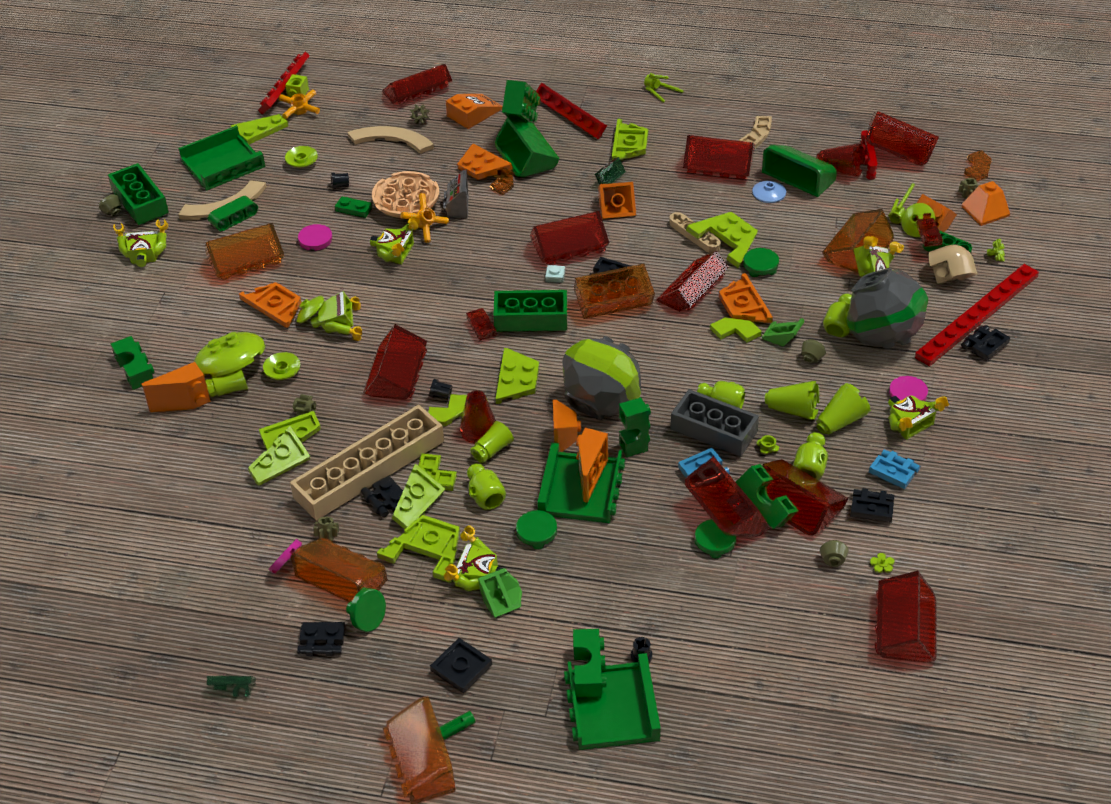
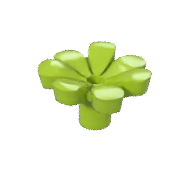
[987,238,1005,262]

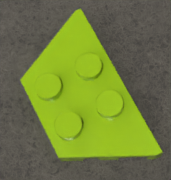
[612,119,648,162]
[496,348,539,404]

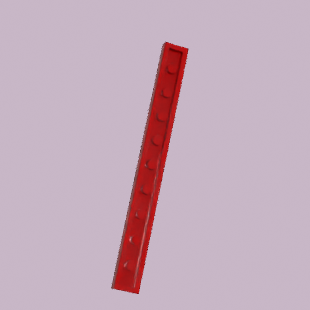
[915,264,1039,367]

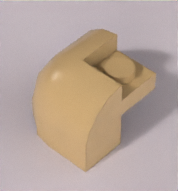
[929,245,978,285]

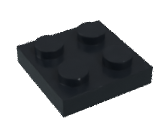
[430,638,492,694]

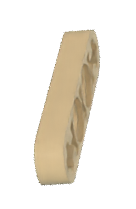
[669,212,721,254]

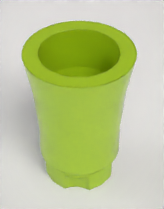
[205,369,248,397]
[470,421,514,463]

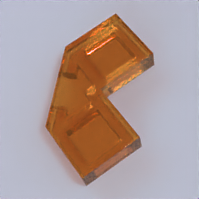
[964,150,992,181]
[490,168,514,195]

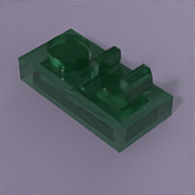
[594,157,626,185]
[207,676,256,697]

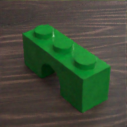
[110,336,155,390]
[619,397,651,458]
[736,464,798,529]
[573,629,606,697]

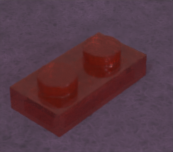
[466,308,497,341]

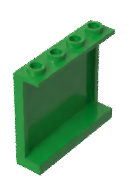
[178,125,266,191]
[537,443,625,523]
[564,653,661,750]

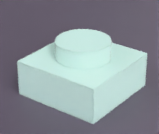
[545,265,565,283]

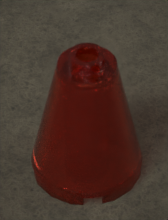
[816,143,864,177]
[459,390,496,444]

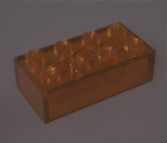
[574,263,655,319]

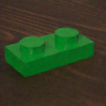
[334,196,373,218]

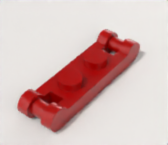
[859,130,878,180]

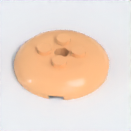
[372,171,439,218]

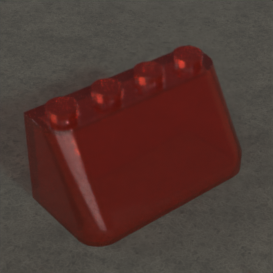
[866,111,939,165]
[683,135,755,180]
[530,211,610,265]
[363,324,427,400]
[685,456,770,537]
[762,459,848,536]
[874,570,937,663]

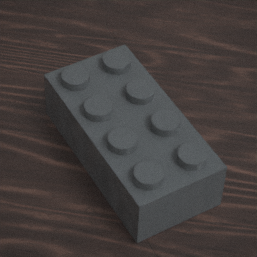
[670,389,759,457]

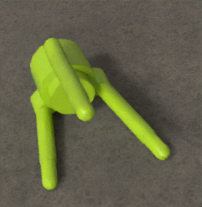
[644,73,684,103]
[888,183,915,224]

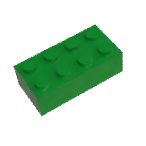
[502,80,540,123]
[108,163,169,225]
[493,290,567,332]

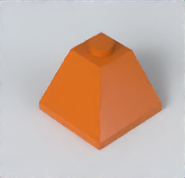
[961,181,1010,226]
[598,182,636,219]
[553,400,581,452]

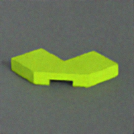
[710,318,762,343]
[428,394,470,426]
[418,454,457,491]

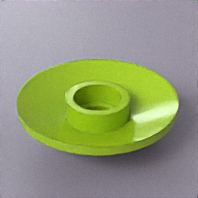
[285,146,318,167]
[901,203,935,237]
[296,296,324,324]
[263,352,301,380]

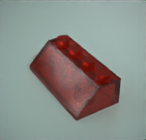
[382,64,452,105]
[656,250,729,312]

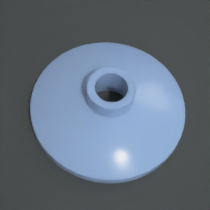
[752,181,786,203]

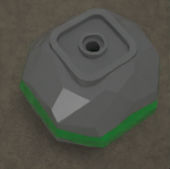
[847,268,928,349]

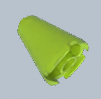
[765,381,820,420]
[816,383,871,435]

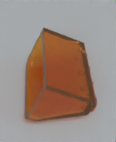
[822,209,894,274]
[205,223,284,280]
[291,538,388,602]
[383,696,456,804]

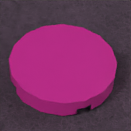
[298,224,332,251]
[889,376,928,401]
[268,539,302,574]

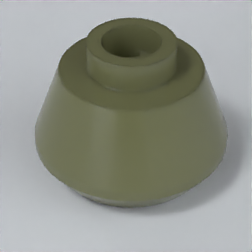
[99,194,121,216]
[801,339,826,363]
[820,540,849,567]

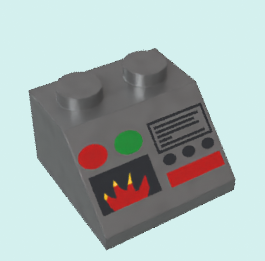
[443,170,469,219]

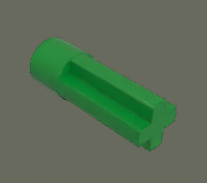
[436,711,476,741]

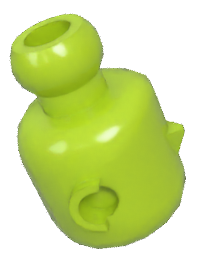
[823,294,852,337]
[697,381,745,409]
[793,432,828,481]
[467,464,506,510]

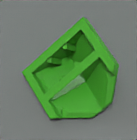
[762,318,805,347]
[478,568,522,618]

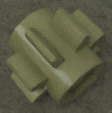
[410,104,430,124]
[958,178,979,199]
[293,394,316,416]
[313,517,339,542]

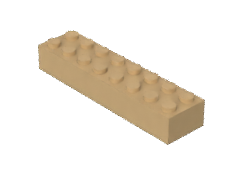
[290,405,444,521]

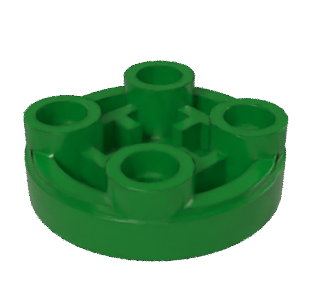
[743,248,779,277]
[516,510,557,549]
[695,519,737,559]
[346,587,386,632]

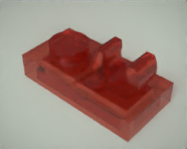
[916,213,943,247]

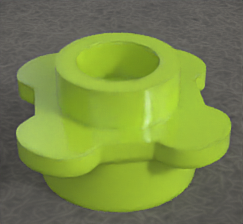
[757,435,779,454]

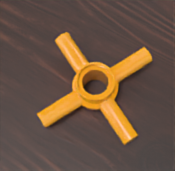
[279,89,320,119]
[400,193,449,243]

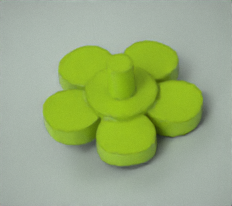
[870,553,895,573]

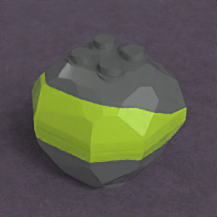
[562,336,641,421]

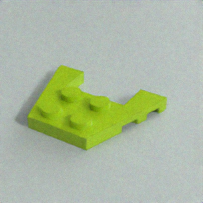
[686,212,758,268]
[377,515,460,583]

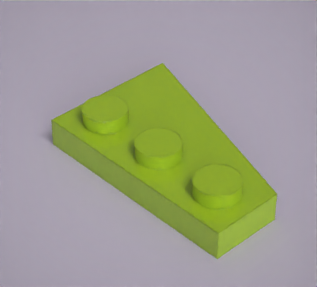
[230,114,288,145]
[259,411,321,450]
[248,426,310,486]
[392,464,445,529]

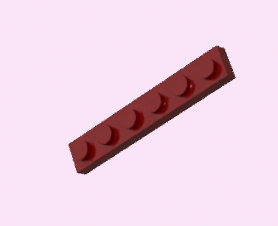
[258,51,310,114]
[536,82,607,139]

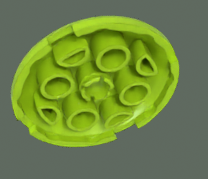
[194,332,265,377]

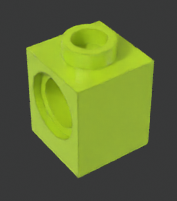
[285,74,309,98]

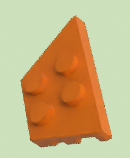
[457,144,513,180]
[718,273,773,323]
[239,282,301,328]

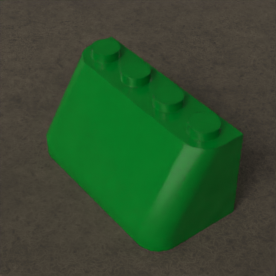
[495,116,560,178]
[762,145,837,197]

